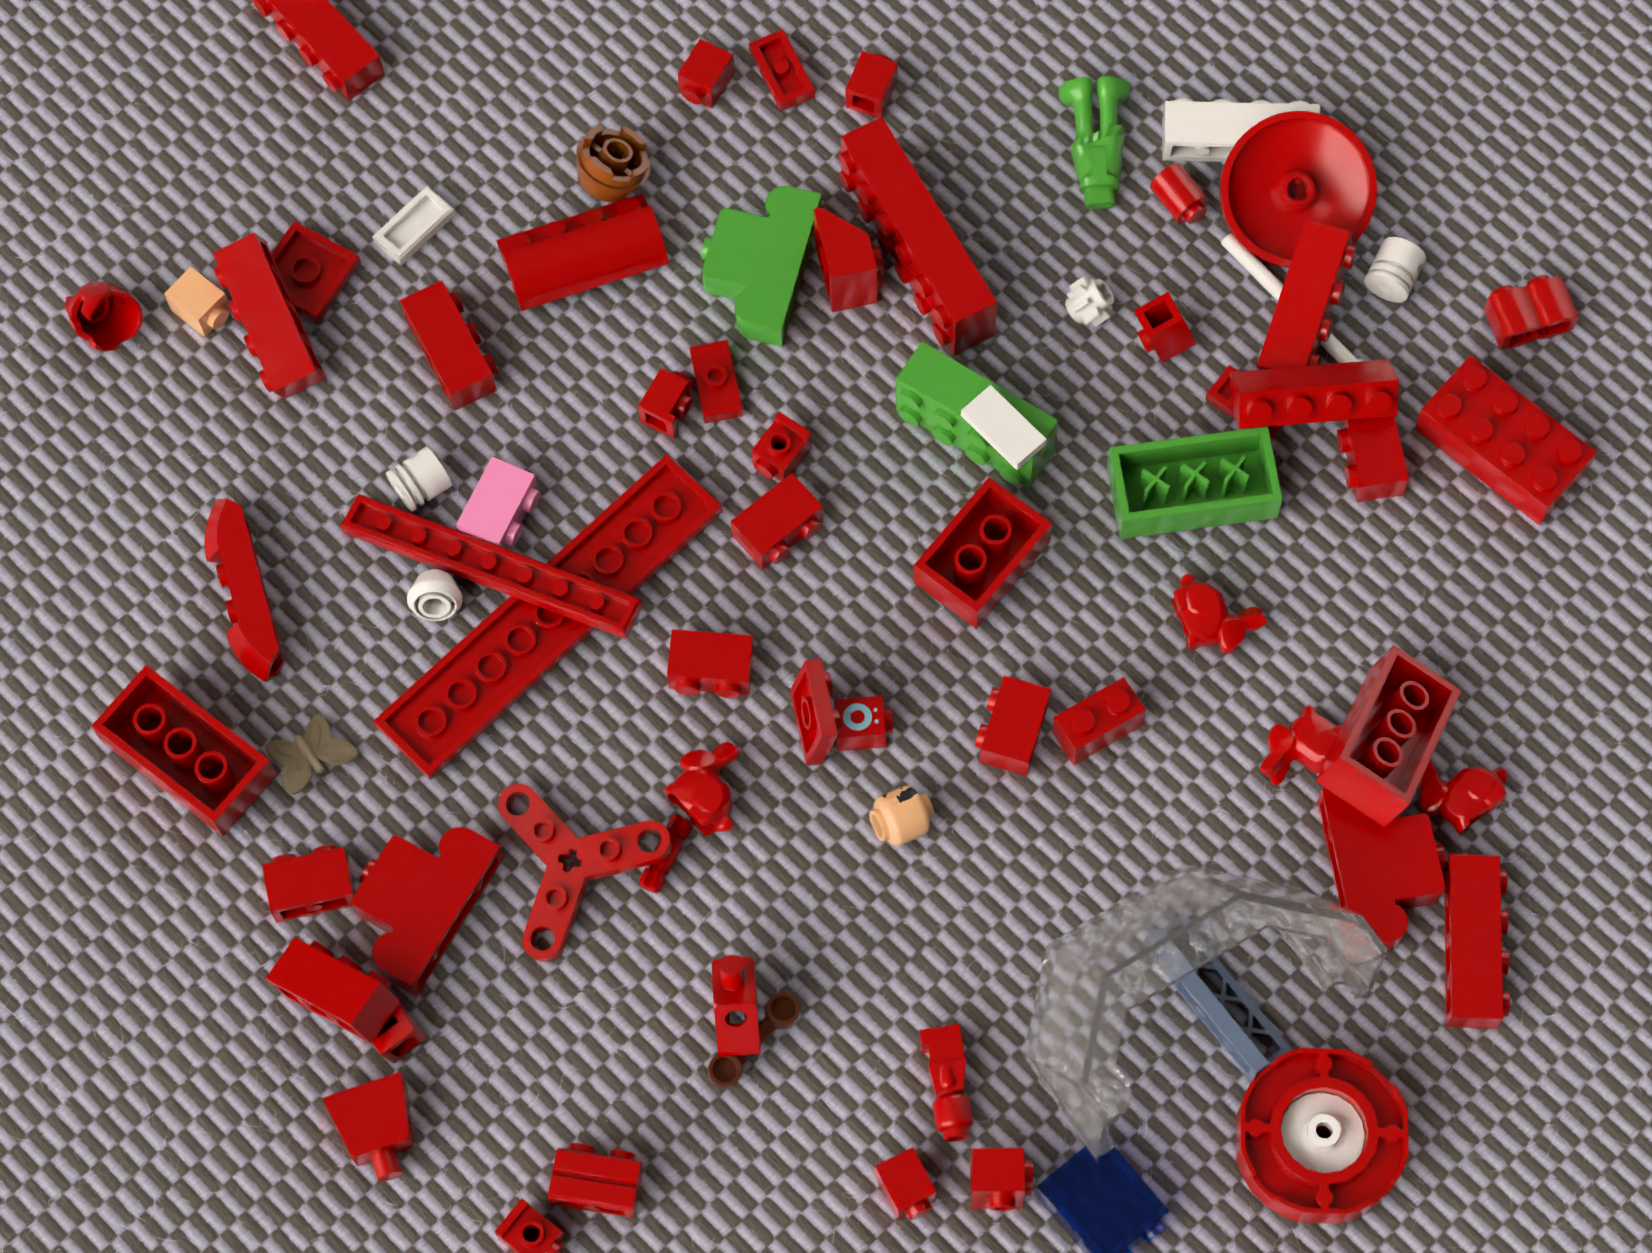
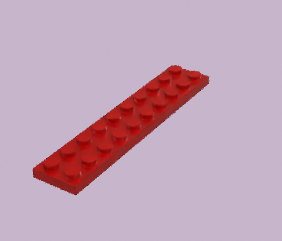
[373,454,723,780]

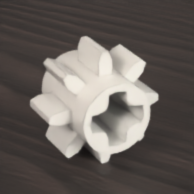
[1065,276,1114,327]

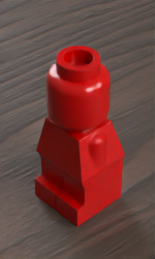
[919,1024,973,1142]

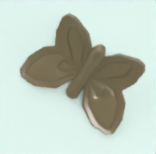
[266,713,359,795]

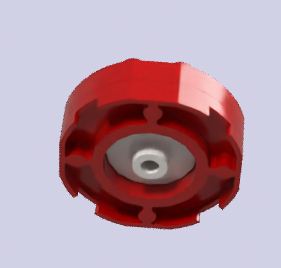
[1236,1048,1409,1224]

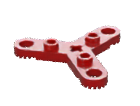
[498,784,673,962]

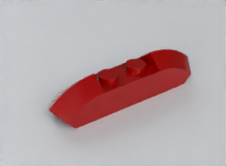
[204,498,285,682]

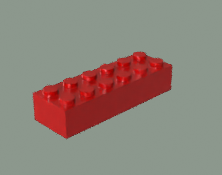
[838,117,997,356]

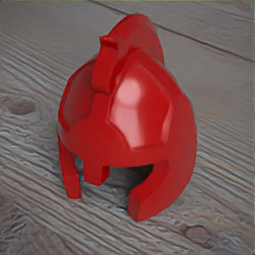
[65,282,143,351]

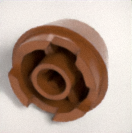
[576,124,651,202]

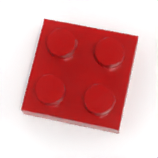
[272,221,361,323]
[790,658,841,766]

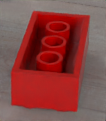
[1414,355,1597,526]
[1316,645,1462,828]
[91,665,277,837]

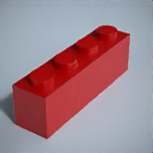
[252,0,385,101]
[1257,220,1357,370]
[213,232,327,399]
[1230,359,1399,429]
[1444,854,1510,1029]

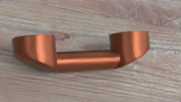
[707,992,800,1088]

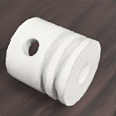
[1364,237,1426,302]
[386,446,452,512]

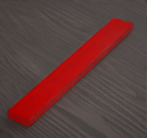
[340,494,644,639]

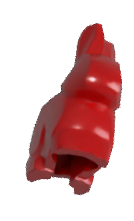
[1171,573,1267,654]
[1260,705,1342,786]
[663,741,740,836]
[1418,759,1508,836]

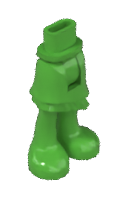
[1058,76,1131,209]

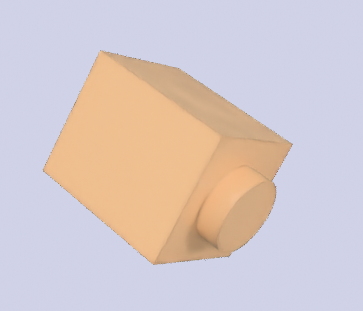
[164,267,231,337]

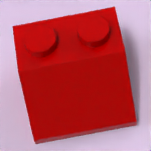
[813,207,883,312]

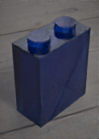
[1035,1133,1170,1253]

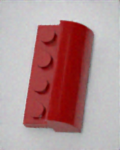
[496,194,669,311]

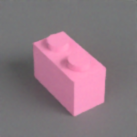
[456,457,541,549]

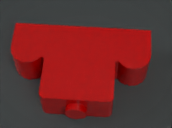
[1317,788,1446,959]
[352,827,504,997]

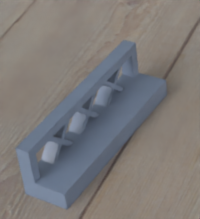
[1146,920,1292,1082]

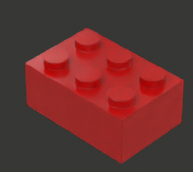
[913,477,1053,630]

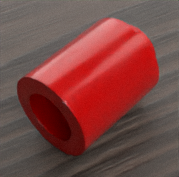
[1150,163,1209,224]

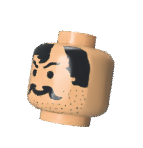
[869,786,934,846]

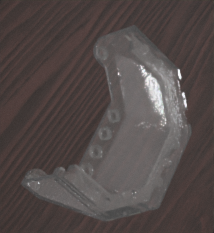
[1023,864,1388,1159]

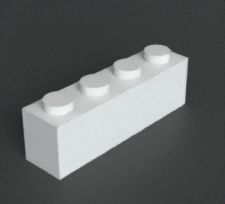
[1162,98,1320,162]

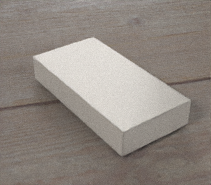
[372,186,456,266]
[961,385,1047,470]

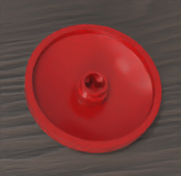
[1219,111,1377,268]

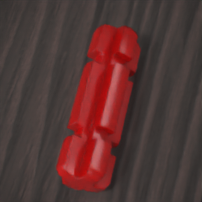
[639,815,691,893]

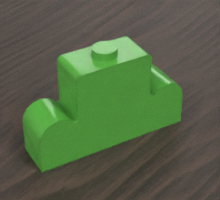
[701,186,822,347]

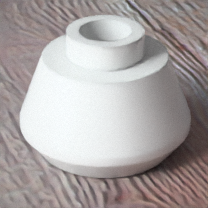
[407,569,463,621]

